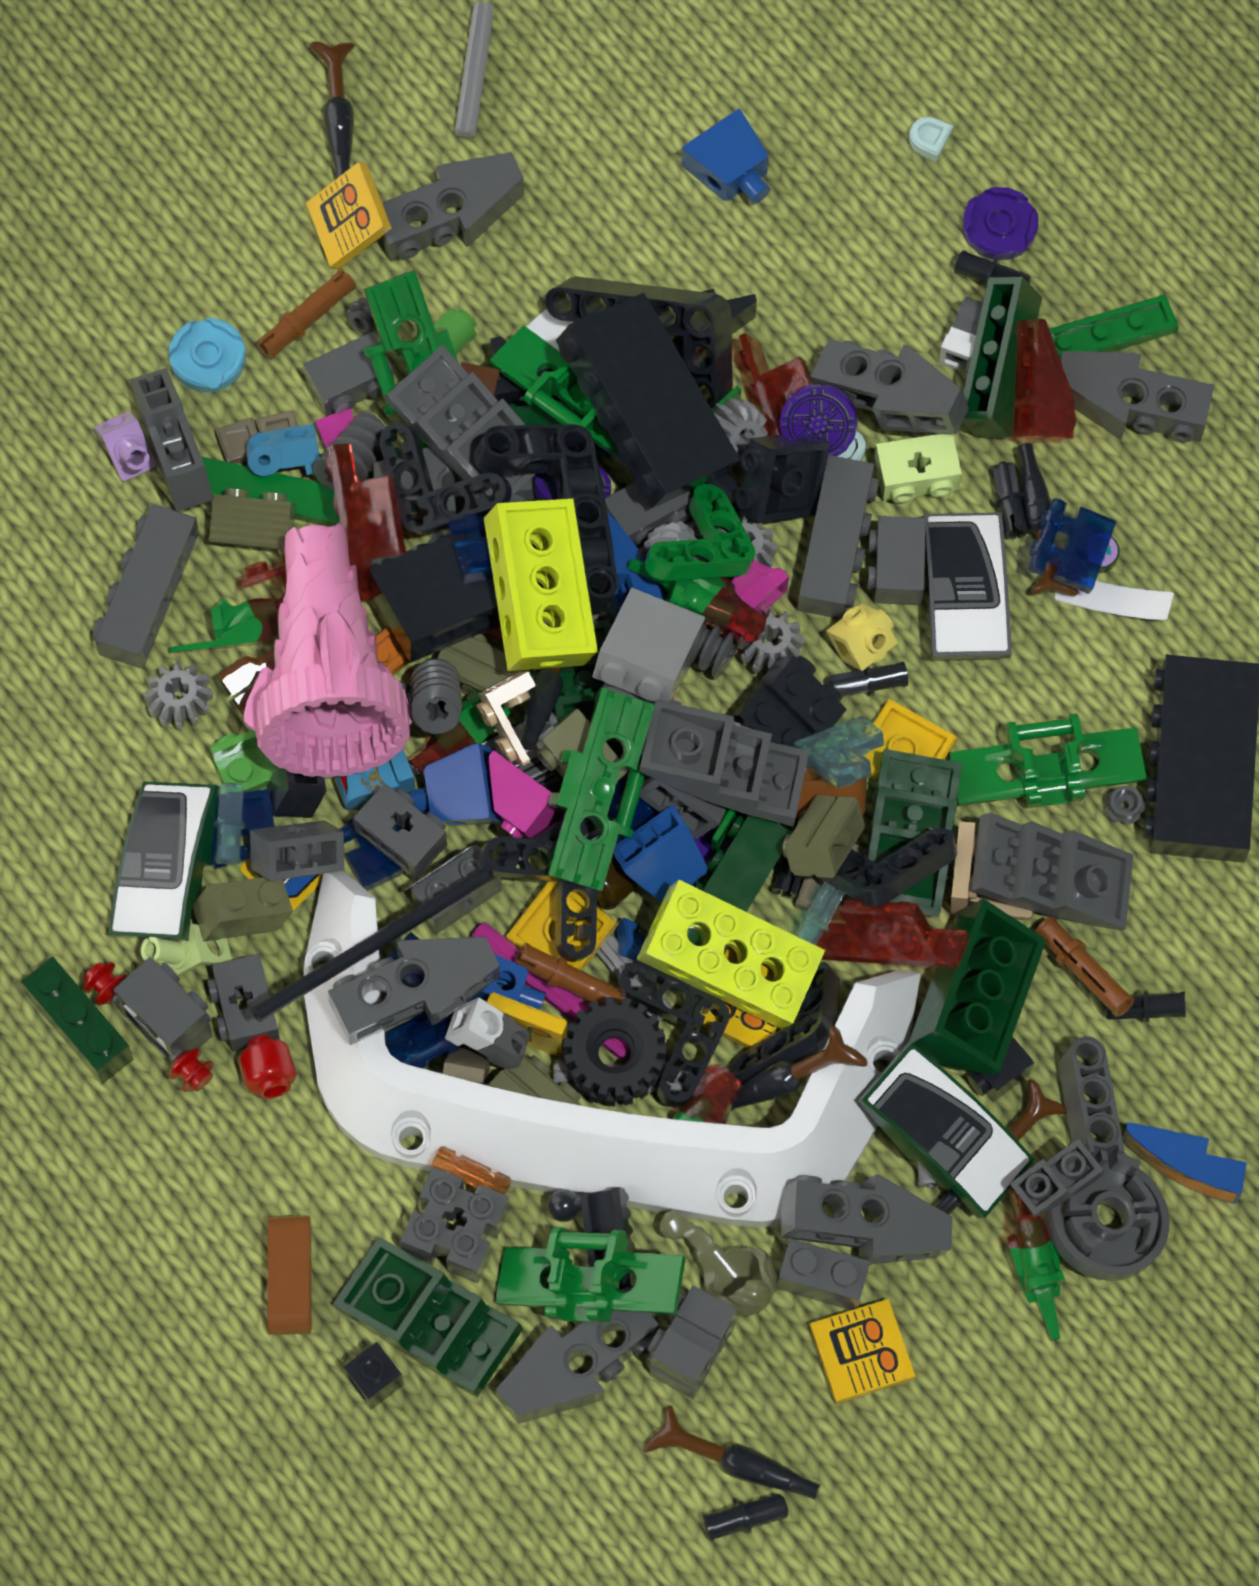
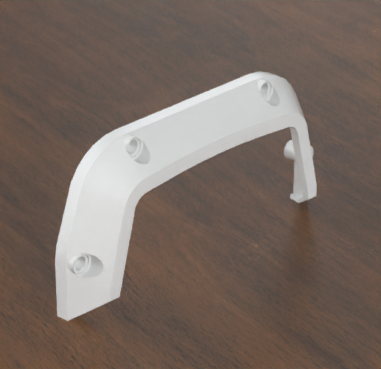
[303,871,921,1228]

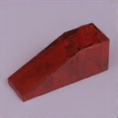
[1013,319,1076,440]

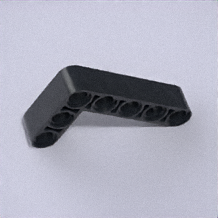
[545,276,733,409]

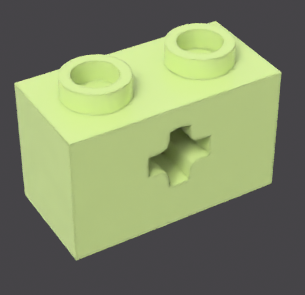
[874,434,962,503]

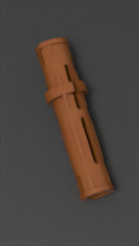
[256,269,356,360]
[1035,917,1134,1017]
[515,942,623,1005]

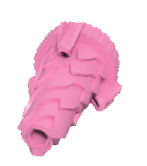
[244,523,414,777]

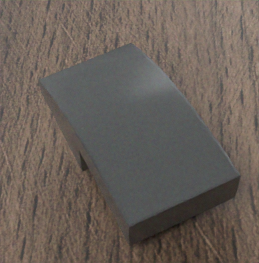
[1010,1138,1105,1218]

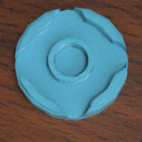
[169,318,246,392]

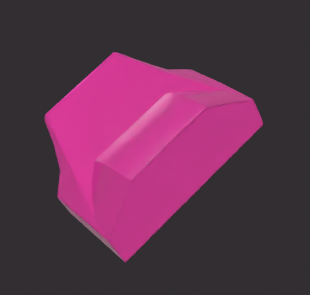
[721,560,789,640]

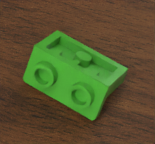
[210,730,277,802]

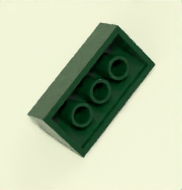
[909,898,1047,1075]

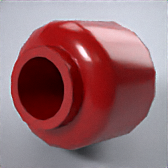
[238,1035,297,1099]

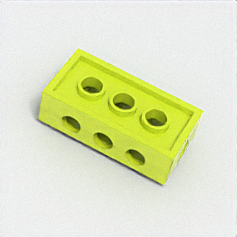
[484,499,598,671]
[637,880,825,1029]

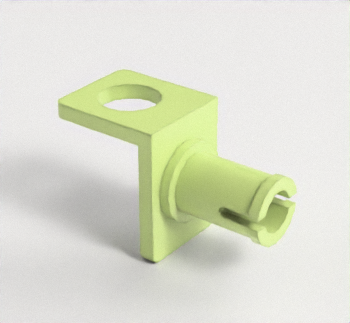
[141,924,232,976]

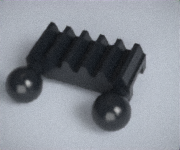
[547,1187,636,1290]

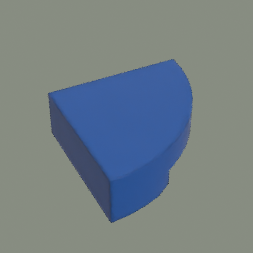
[616,917,646,963]

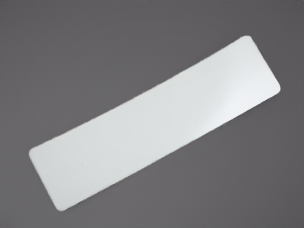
[1054,572,1174,620]

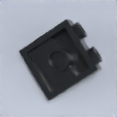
[735,435,830,523]
[732,656,847,750]

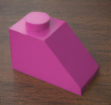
[489,750,562,839]

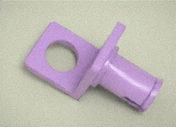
[94,412,156,481]

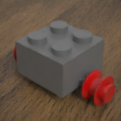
[83,957,214,1092]

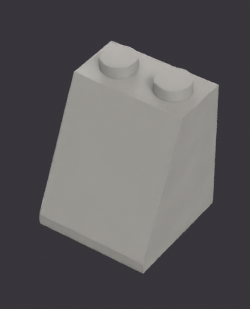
[592,587,705,702]

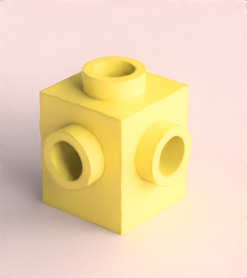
[826,603,898,671]

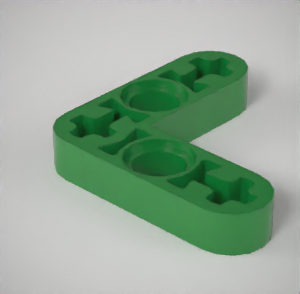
[645,484,756,581]

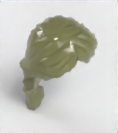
[659,1210,777,1317]

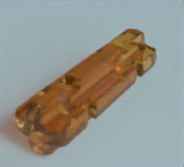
[432,1146,511,1195]

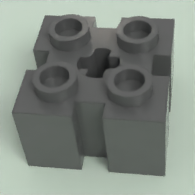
[400,1167,510,1284]
[647,1285,737,1400]

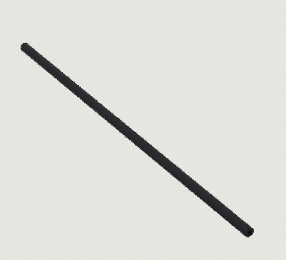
[251,718,742,1022]

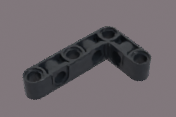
[474,424,618,616]

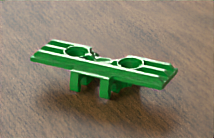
[363,270,458,449]
[489,325,628,467]
[547,688,655,891]
[949,713,1147,808]
[495,1227,686,1323]

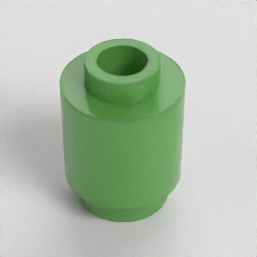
[434,308,477,355]

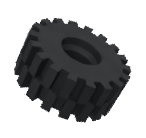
[563,997,666,1107]

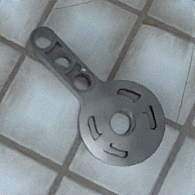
[1045,1036,1170,1281]

